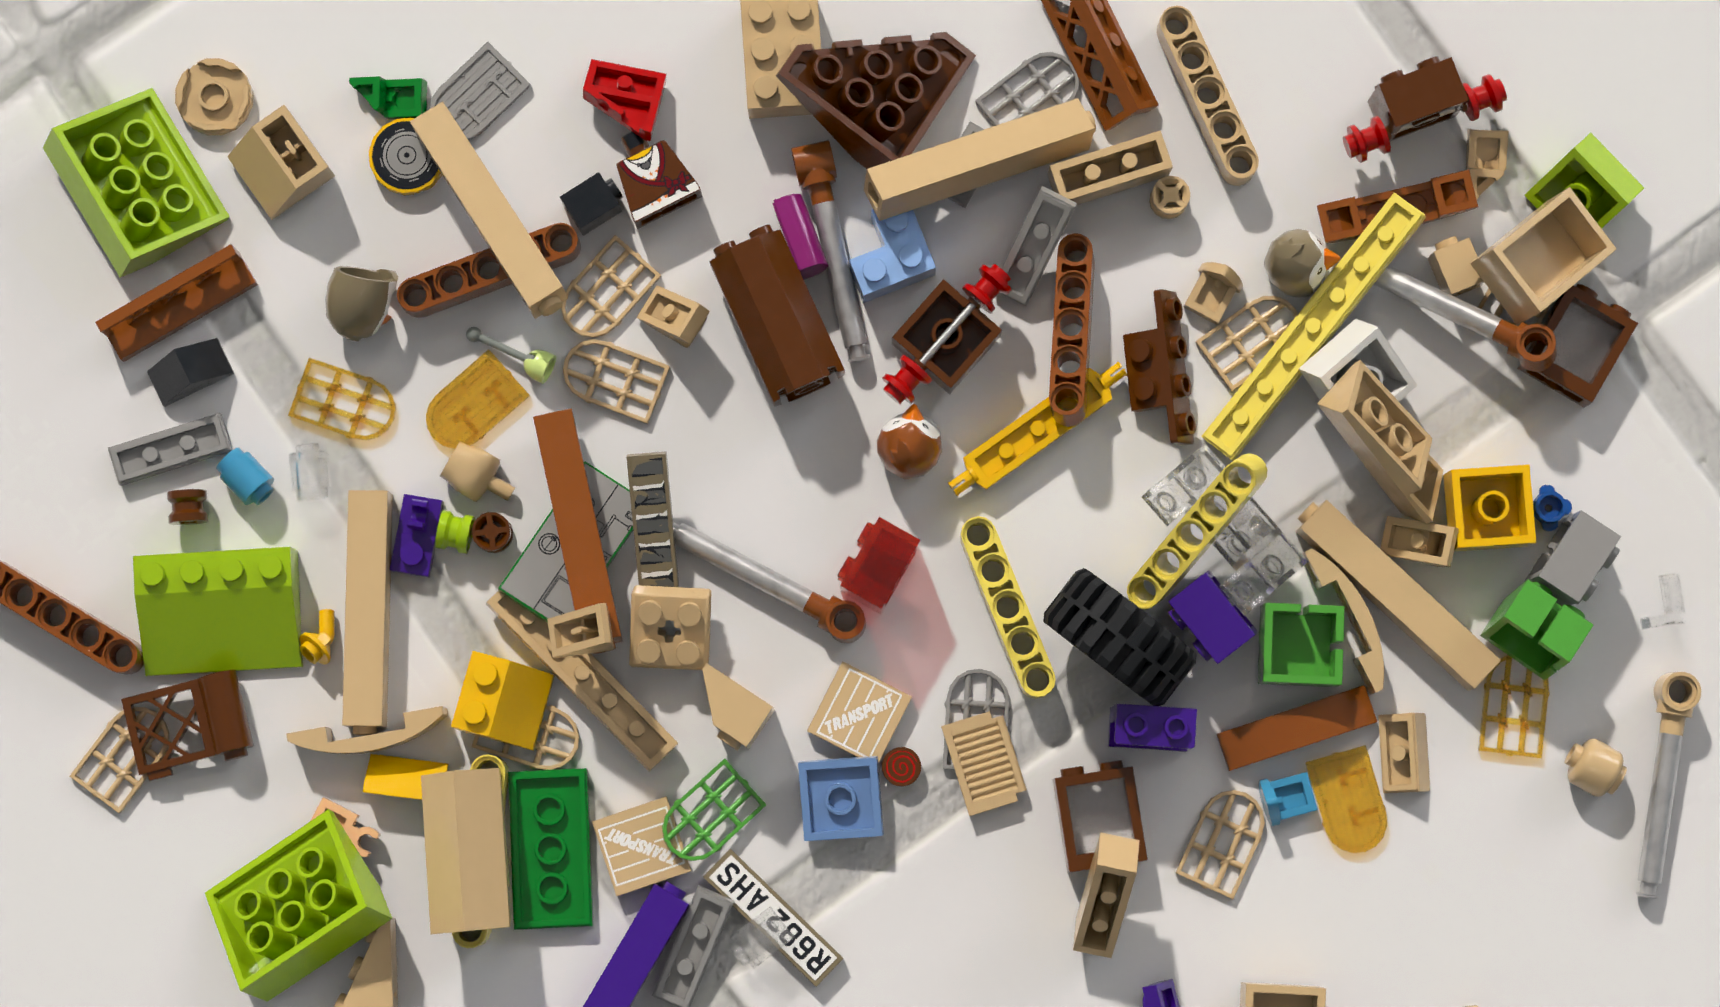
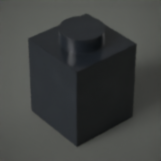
[560,172,623,236]

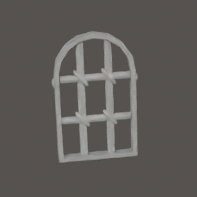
[975,52,1079,126]
[943,669,1011,769]

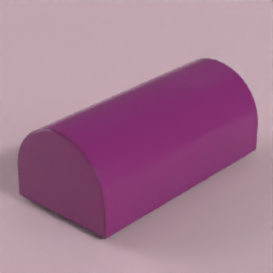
[772,194,829,280]

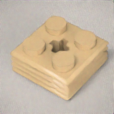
[629,585,711,670]

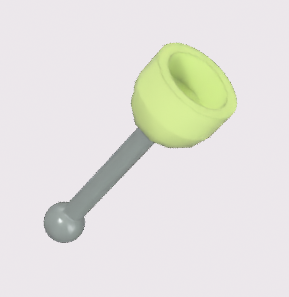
[466,327,557,384]

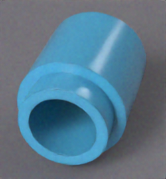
[216,448,274,505]

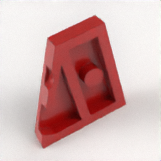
[583,59,667,141]

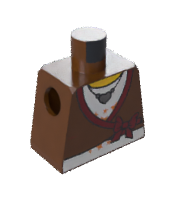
[616,132,703,229]

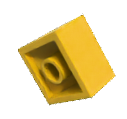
[451,651,555,751]

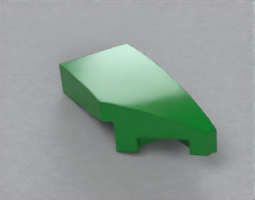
[349,76,427,120]

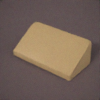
[1378,713,1430,793]

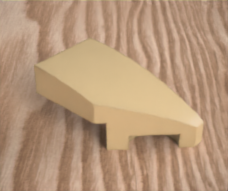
[1466,129,1509,199]

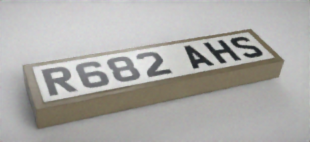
[703,848,843,987]

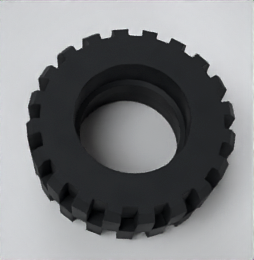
[1043,568,1197,706]

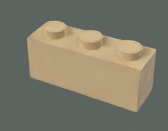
[1047,130,1173,205]
[1073,832,1140,958]

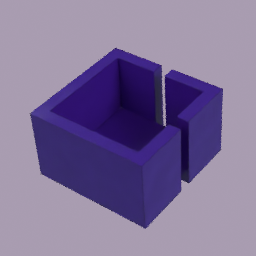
[1168,570,1258,664]

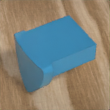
[1259,772,1318,826]

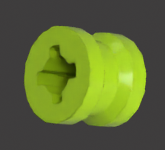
[435,510,475,554]

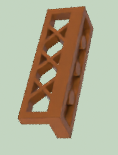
[1041,0,1159,131]
[95,244,258,362]

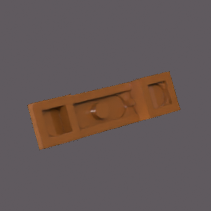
[1317,170,1478,244]
[1216,685,1377,771]

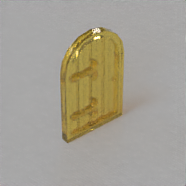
[426,349,530,449]
[1305,745,1387,853]

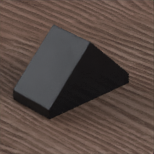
[147,338,234,407]

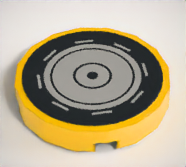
[369,118,442,196]

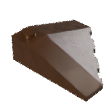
[776,32,976,169]

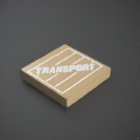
[807,661,912,763]
[592,796,692,896]

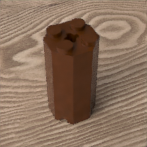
[709,225,845,407]

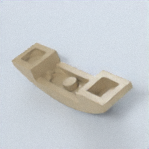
[1300,548,1384,695]
[286,706,448,754]

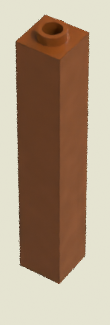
[533,408,623,654]

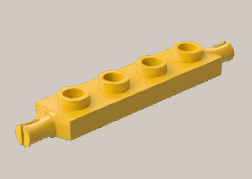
[948,362,1127,496]

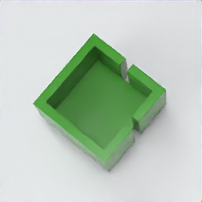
[1480,579,1593,680]
[1258,603,1345,687]

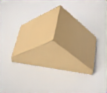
[547,603,614,658]

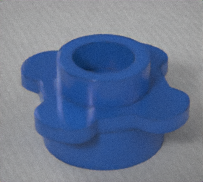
[1533,485,1572,531]

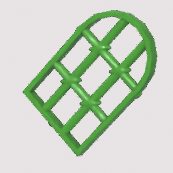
[662,759,766,861]

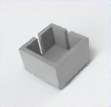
[1524,510,1622,606]

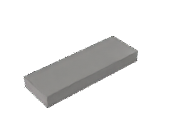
[1001,186,1077,306]
[108,413,232,486]
[652,885,735,1007]

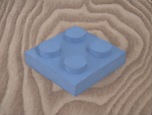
[798,756,884,841]

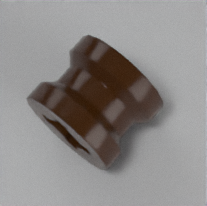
[167,489,208,525]
[471,512,513,553]

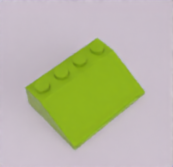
[43,88,230,278]
[133,547,303,676]
[205,809,393,1002]

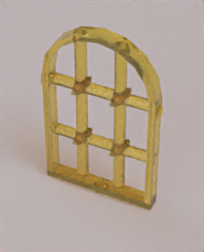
[288,358,396,441]
[1478,655,1550,758]

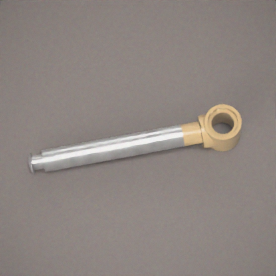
[1636,672,1701,898]

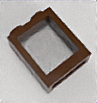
[1517,284,1638,408]
[1053,760,1148,872]

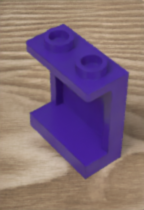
[1108,704,1197,752]

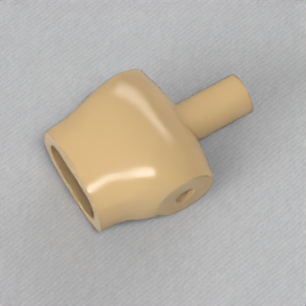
[440,441,515,502]

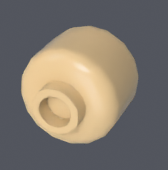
[1564,739,1627,797]

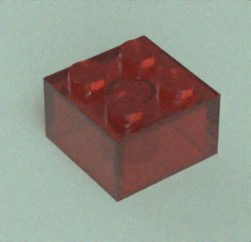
[837,517,921,614]

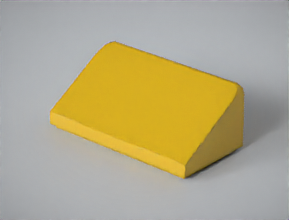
[363,754,449,800]

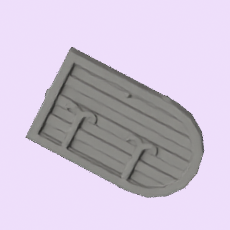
[429,42,531,140]

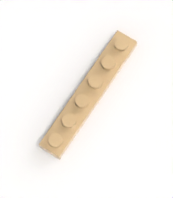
[486,591,678,772]

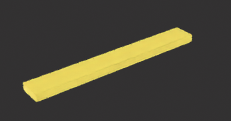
[1201,193,1426,461]

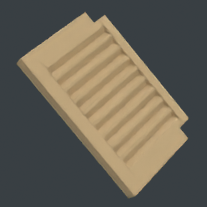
[941,711,1027,816]

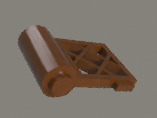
[121,670,254,781]

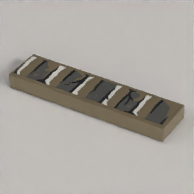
[626,451,679,587]

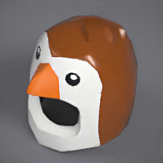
[877,404,942,480]

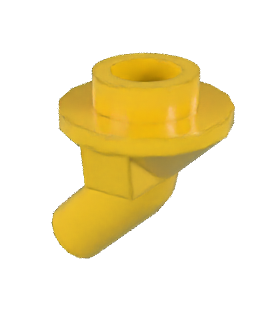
[299,609,335,665]

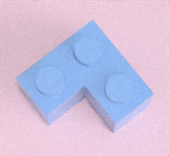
[849,209,936,303]

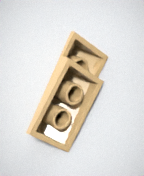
[1317,360,1444,524]
[421,768,511,935]

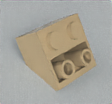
[227,105,335,220]

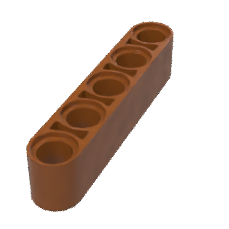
[397,223,581,318]
[1049,233,1095,427]
[0,561,144,675]

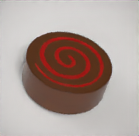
[882,747,921,787]

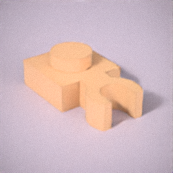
[311,797,381,857]

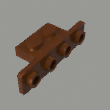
[1123,289,1196,445]

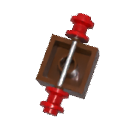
[1343,56,1507,163]
[882,264,1012,405]

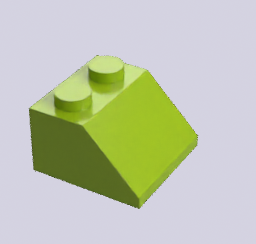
[1524,133,1644,229]

